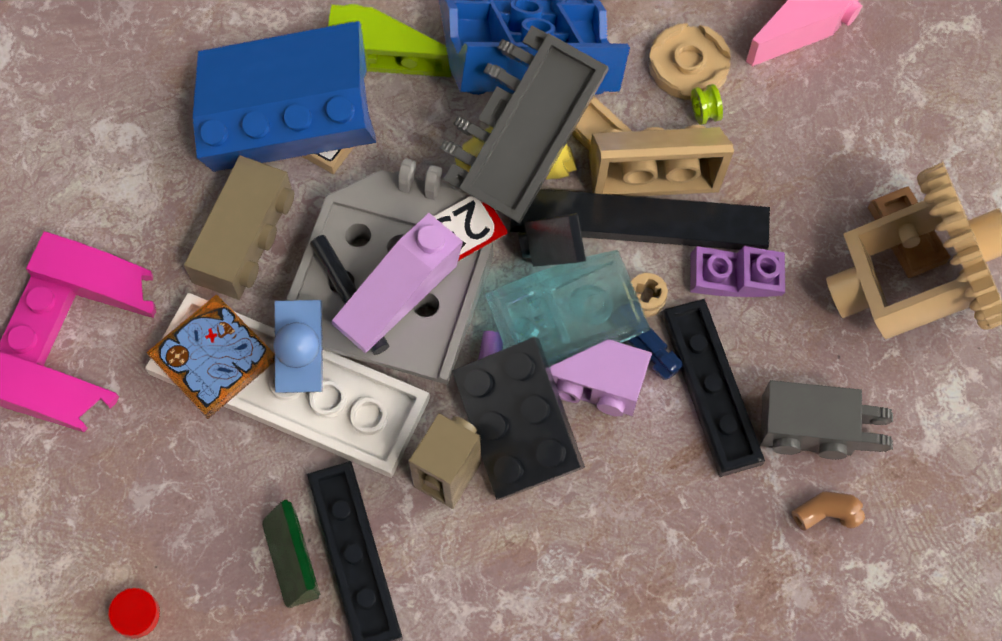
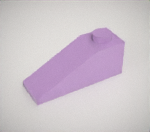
[332,213,463,353]

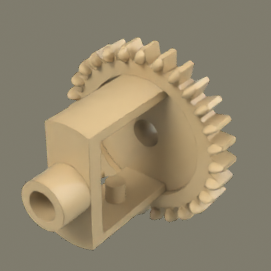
[826,162,1002,339]

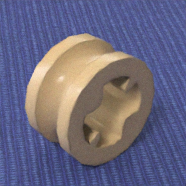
[627,273,668,317]

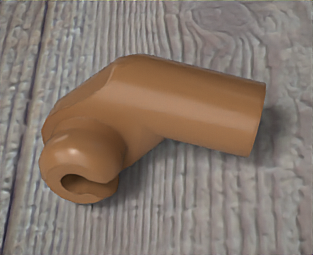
[791,491,865,531]

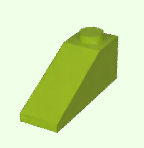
[328,4,451,77]

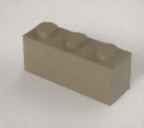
[184,156,294,300]

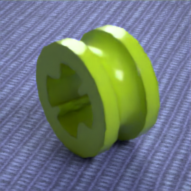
[691,84,723,125]

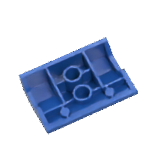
[438,0,630,95]
[192,21,377,172]

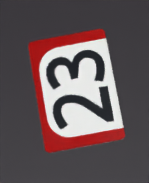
[434,196,508,261]

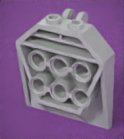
[274,158,493,385]

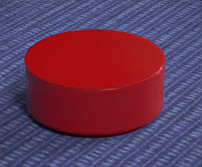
[108,588,160,639]

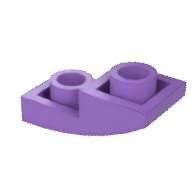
[690,246,785,297]

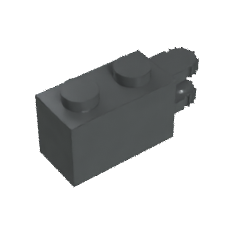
[760,380,893,460]

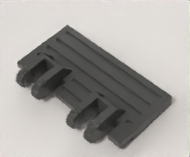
[440,26,609,223]

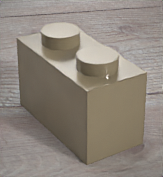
[409,413,481,509]

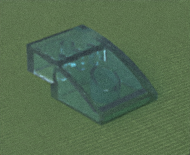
[485,250,651,368]

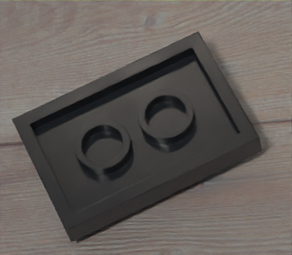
[452,337,585,500]

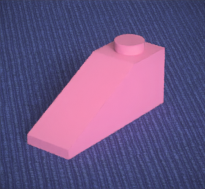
[746,0,863,66]

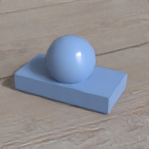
[273,300,323,393]

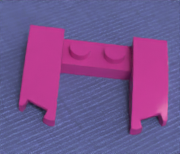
[0,231,156,432]

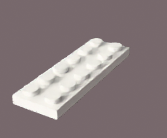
[145,293,430,478]

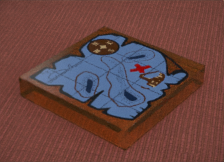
[147,294,275,419]

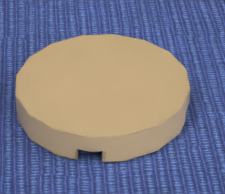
[649,23,731,100]

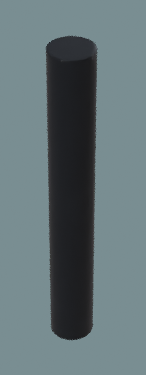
[310,235,390,355]

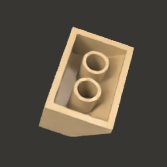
[589,125,734,197]

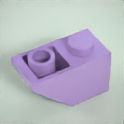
[550,339,652,416]

